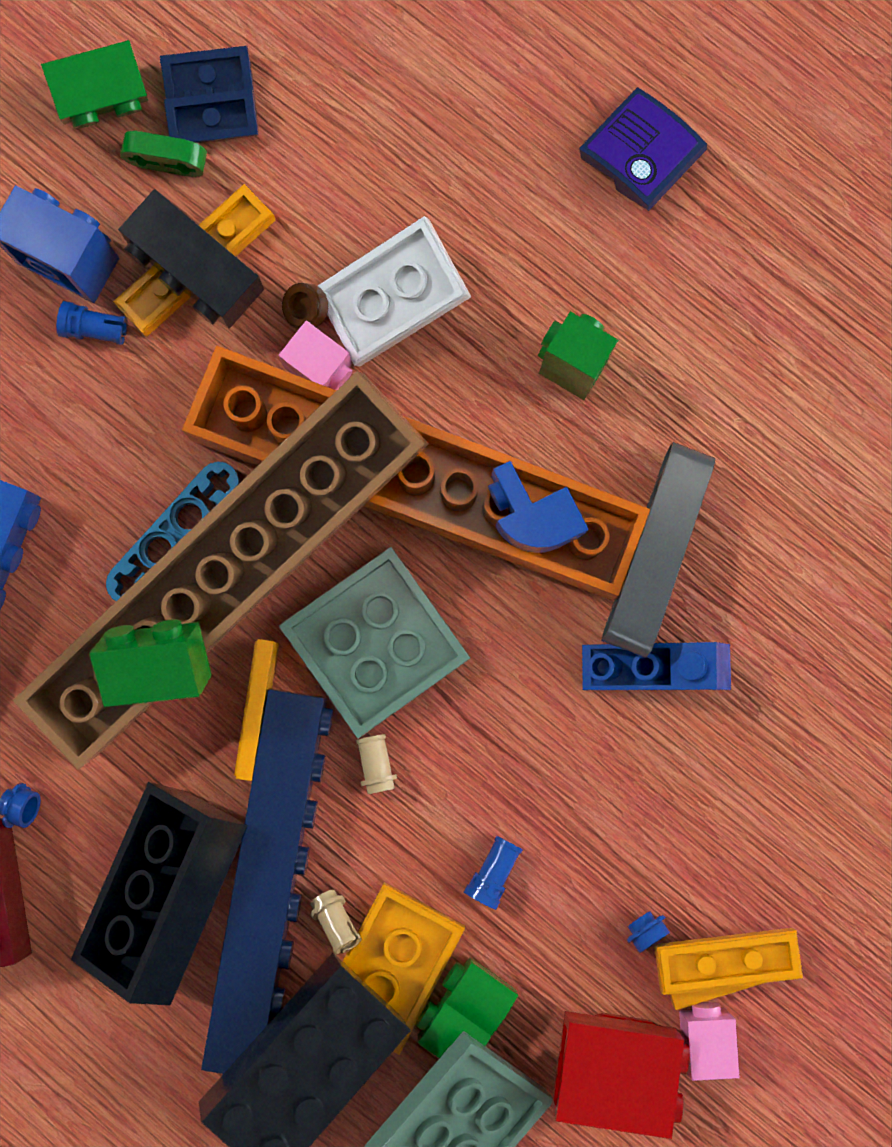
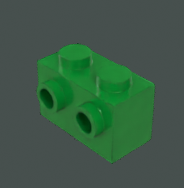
[41,40,148,129]
[537,311,618,400]
[89,619,212,707]

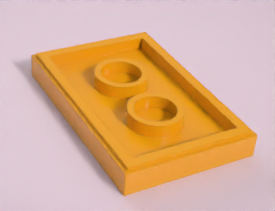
[342,882,465,1055]

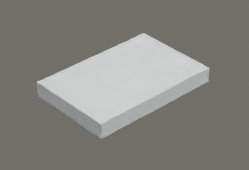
[318,216,471,367]

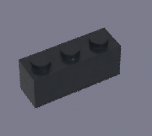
[118,189,264,329]

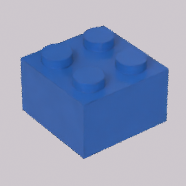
[0,185,120,304]

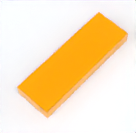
[234,639,279,781]
[654,928,803,995]

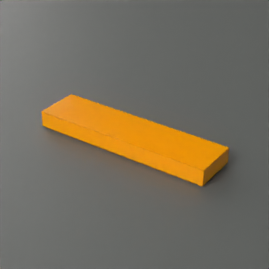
[113,184,276,337]

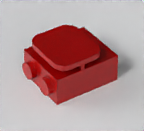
[552,1011,690,1139]

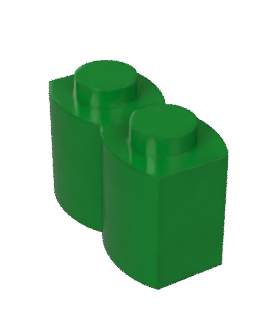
[415,957,518,1059]

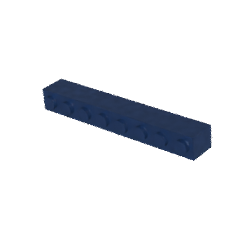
[201,689,333,1074]

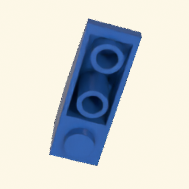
[582,642,731,690]

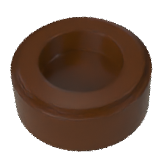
[282,283,328,328]

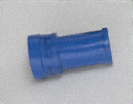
[56,301,128,345]
[464,835,523,910]

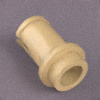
[356,734,397,794]
[310,890,362,955]

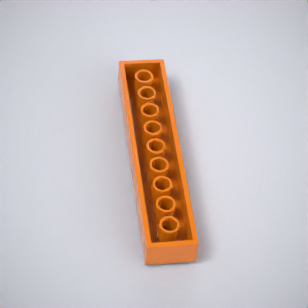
[182,345,650,600]

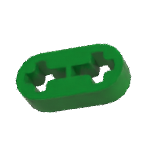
[120,131,207,177]

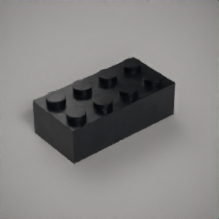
[71,782,247,1006]
[198,953,411,1147]

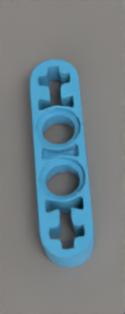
[106,462,241,601]

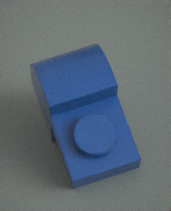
[488,461,589,553]

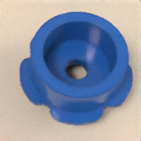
[0,783,41,828]
[627,911,670,954]

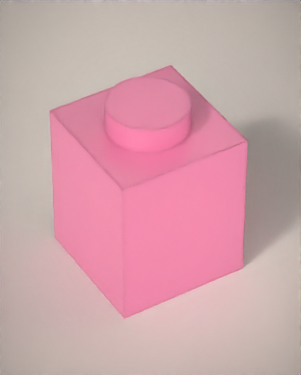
[278,320,352,390]
[679,1002,740,1081]

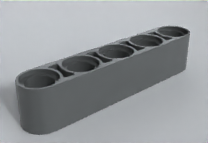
[601,442,716,658]

